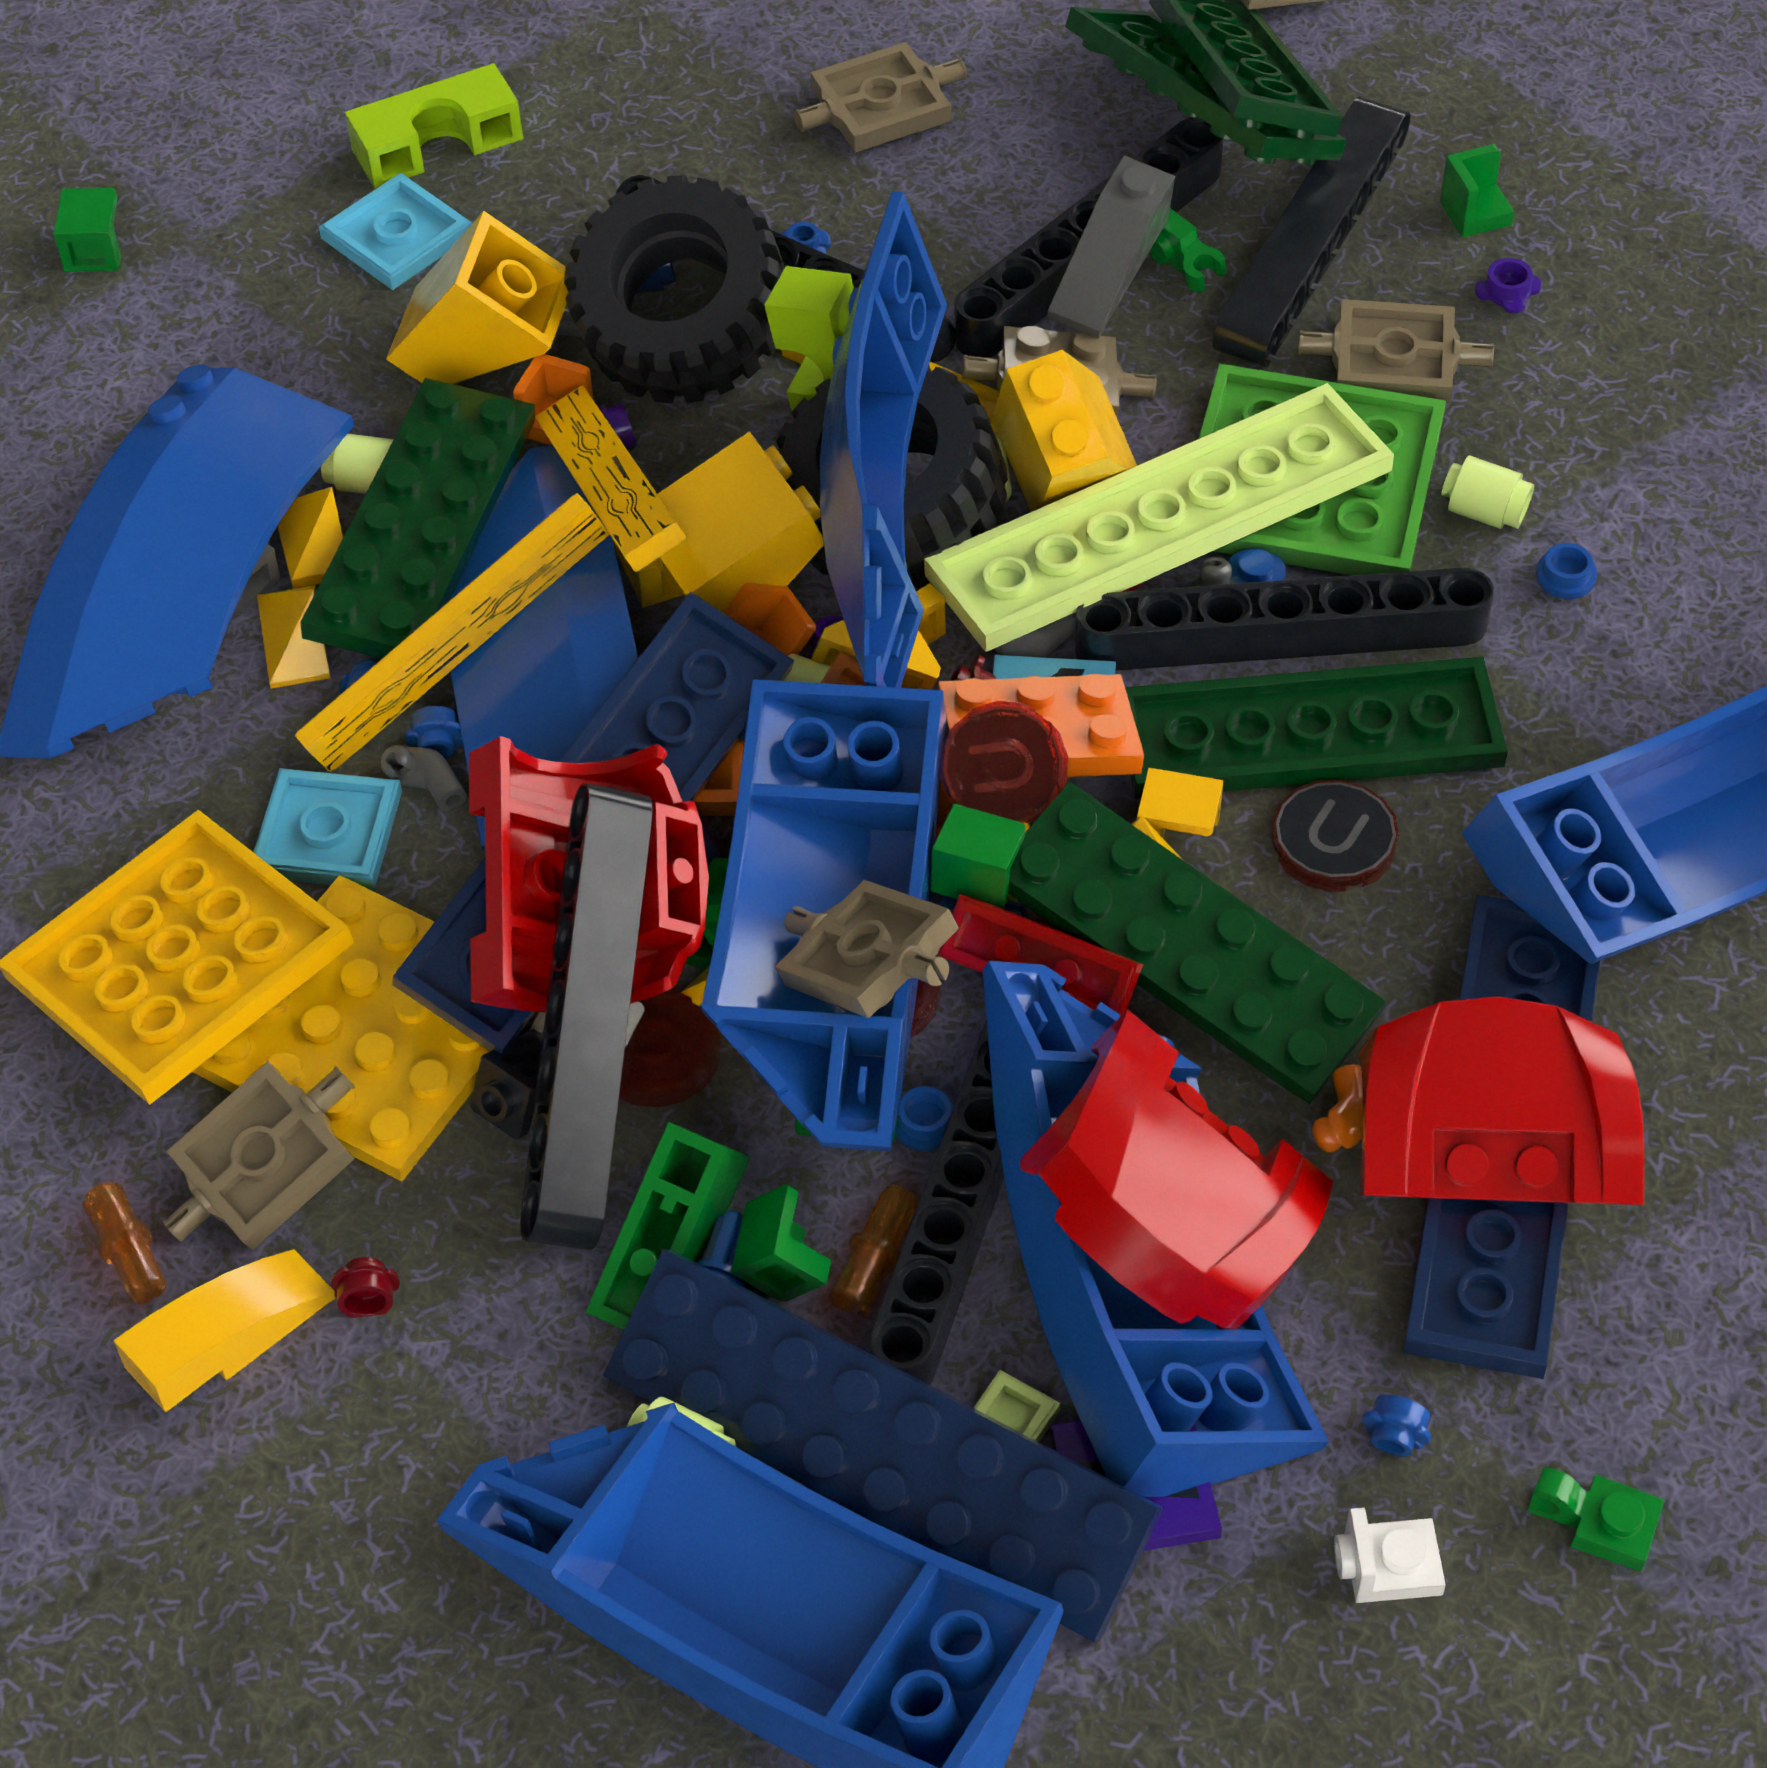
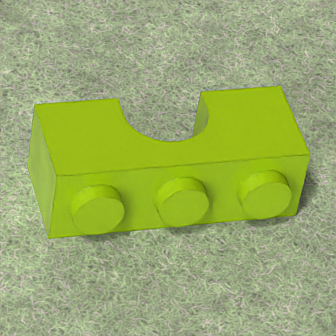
[345,63,523,189]
[764,266,854,420]

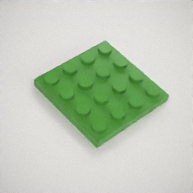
[1199,363,1446,575]

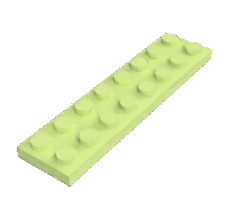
[924,383,1394,652]

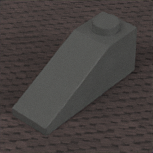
[1047,155,1175,339]

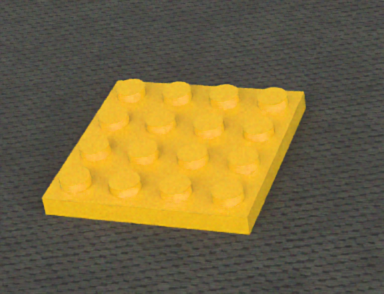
[0,810,355,1105]
[192,875,490,1182]

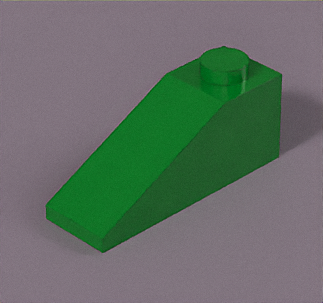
[586,1122,751,1330]

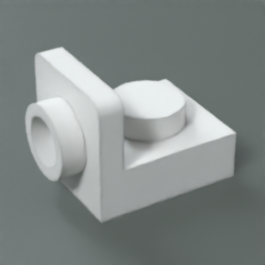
[1334,1508,1445,1603]

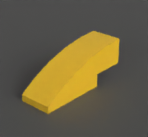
[113,1249,336,1413]

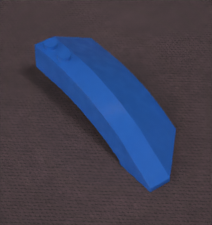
[820,191,947,688]
[0,364,355,759]
[449,445,638,850]
[699,679,947,1152]
[1462,685,1767,964]
[983,961,1329,1497]
[436,1402,1064,1768]

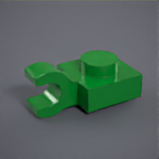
[1149,208,1226,294]
[1527,1467,1665,1572]

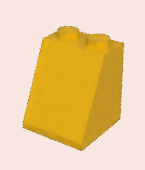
[386,211,569,384]
[991,350,1137,512]
[658,431,824,613]

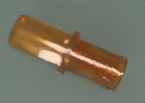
[82,1182,167,1305]
[828,1184,918,1317]

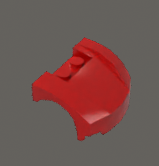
[469,736,709,1013]
[1356,996,1644,1205]
[1020,1009,1333,1329]

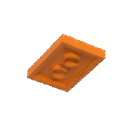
[938,674,1144,777]

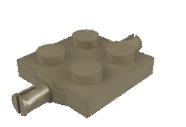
[794,42,967,153]
[1298,299,1494,404]
[962,326,1157,417]
[775,880,959,1018]
[162,1061,355,1250]

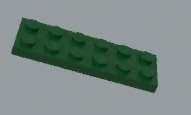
[1149,0,1343,139]
[1065,7,1347,165]
[300,378,535,659]
[1125,657,1508,799]
[1008,781,1387,1104]

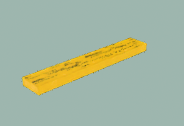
[535,384,687,572]
[295,493,610,772]

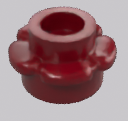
[331,1257,400,1318]

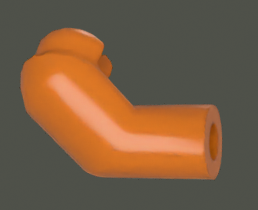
[1312,1064,1363,1153]

